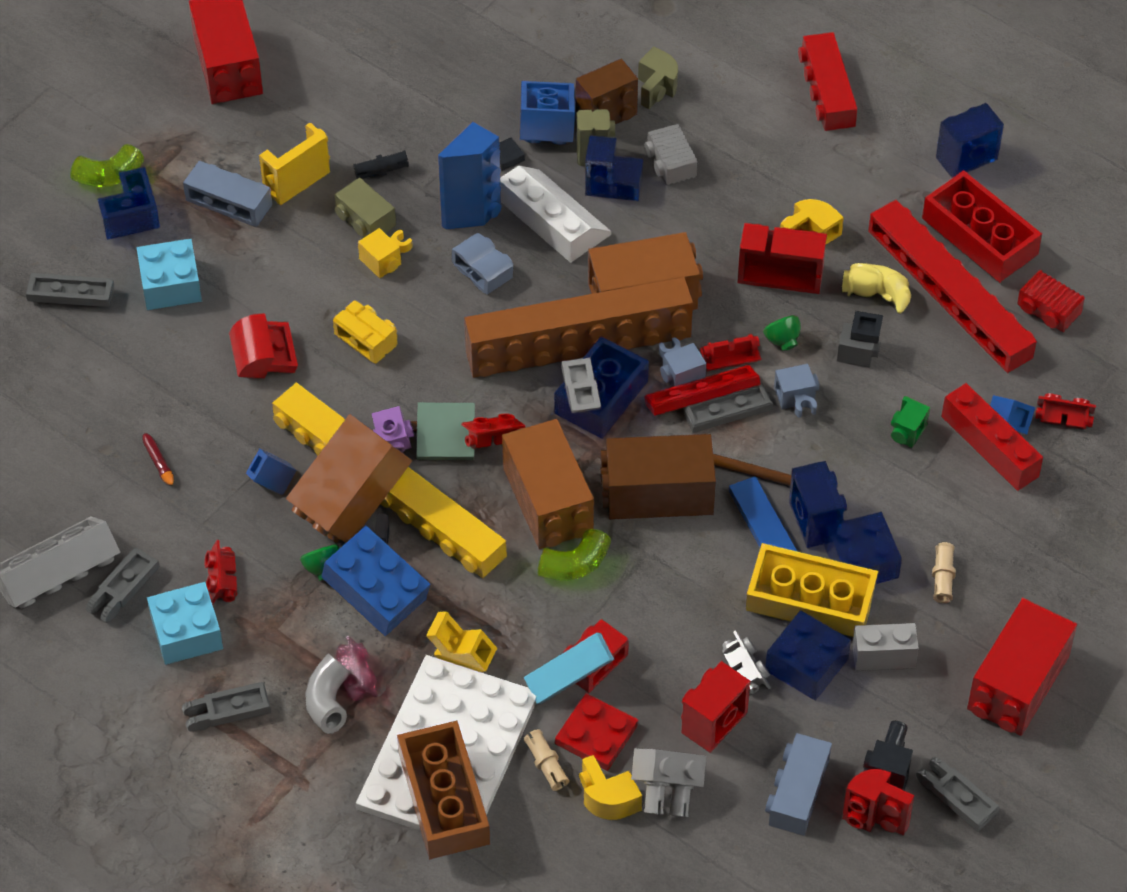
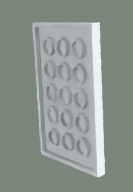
[356,655,536,831]

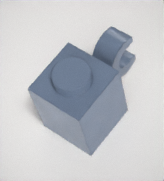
[659,338,706,387]
[774,364,819,418]

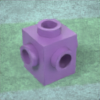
[372,406,414,452]

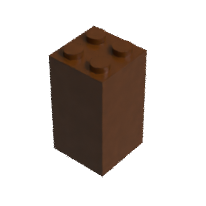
[600,434,716,520]

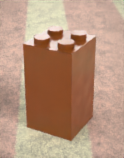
[588,232,703,310]
[286,414,413,543]
[502,419,594,549]

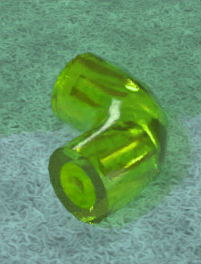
[70,144,144,188]
[538,529,611,581]

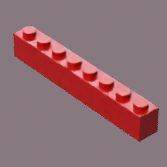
[868,200,1037,374]

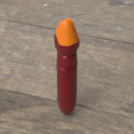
[142,433,174,485]

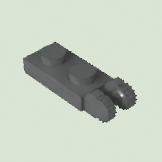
[86,548,160,623]
[182,682,271,732]
[915,757,1000,832]

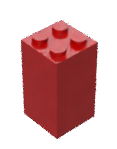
[188,0,263,104]
[967,597,1077,736]

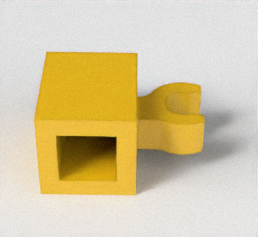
[358,228,413,279]

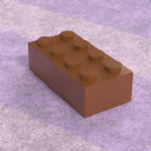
[397,720,490,860]

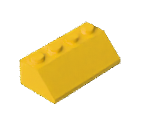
[746,543,878,637]

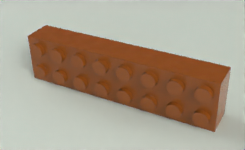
[464,277,693,378]

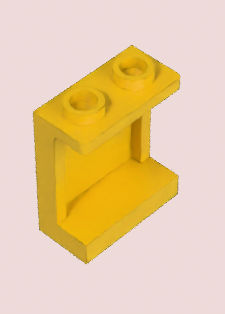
[259,123,330,206]

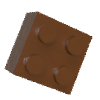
[576,58,638,124]

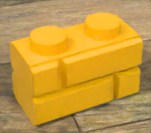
[333,300,398,364]

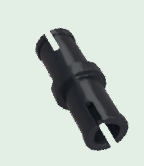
[353,150,409,179]

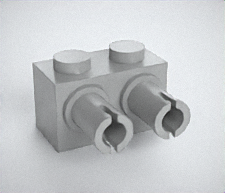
[631,748,706,817]

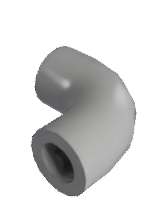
[305,653,351,734]

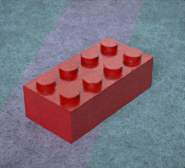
[922,170,1042,283]

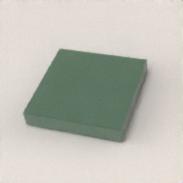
[416,402,475,460]

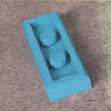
[524,633,614,704]

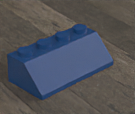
[438,122,502,229]

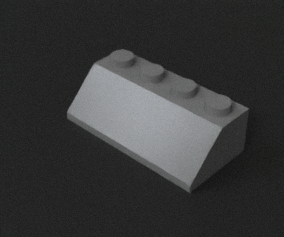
[0,516,121,608]

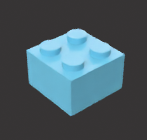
[136,239,202,310]
[147,582,223,665]

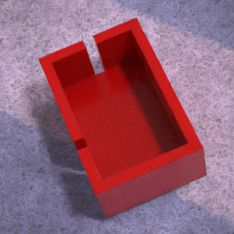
[737,223,827,294]

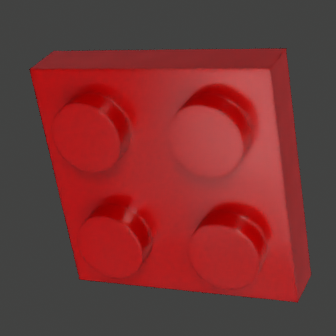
[555,693,639,771]

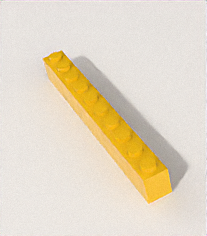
[272,382,507,579]

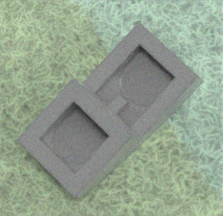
[561,358,601,413]

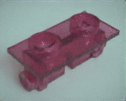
[335,636,378,701]

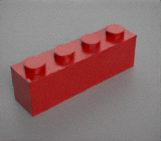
[798,32,858,131]
[941,383,1043,491]

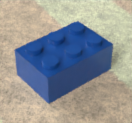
[321,526,430,636]

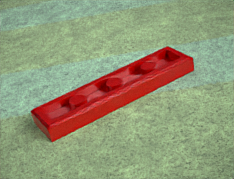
[644,365,761,416]

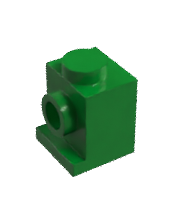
[891,396,930,448]

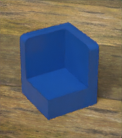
[990,395,1035,435]
[246,448,297,494]

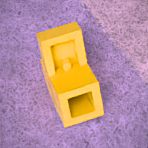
[780,199,844,244]
[426,612,497,672]
[579,755,642,820]

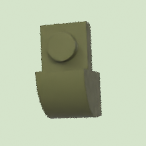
[638,46,678,109]

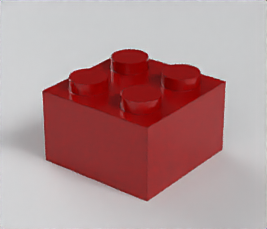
[681,661,751,753]

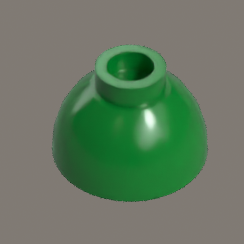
[763,315,801,351]
[300,544,339,581]

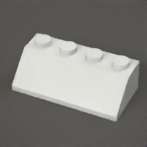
[500,166,611,263]

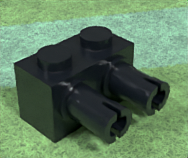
[863,720,913,791]

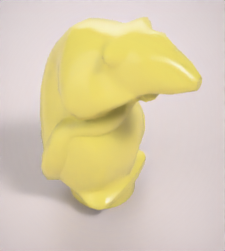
[842,263,912,314]

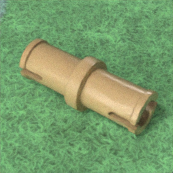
[932,542,956,603]
[524,729,570,791]

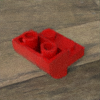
[229,313,298,379]
[842,769,915,836]

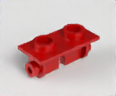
[700,334,762,371]
[1035,393,1096,429]
[461,413,526,449]
[204,540,238,605]

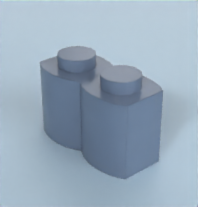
[452,233,513,295]

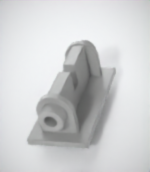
[722,630,771,694]

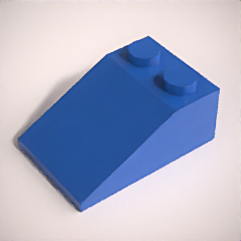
[520,81,575,145]

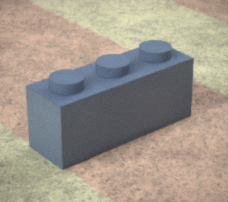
[183,161,272,227]
[765,733,832,836]

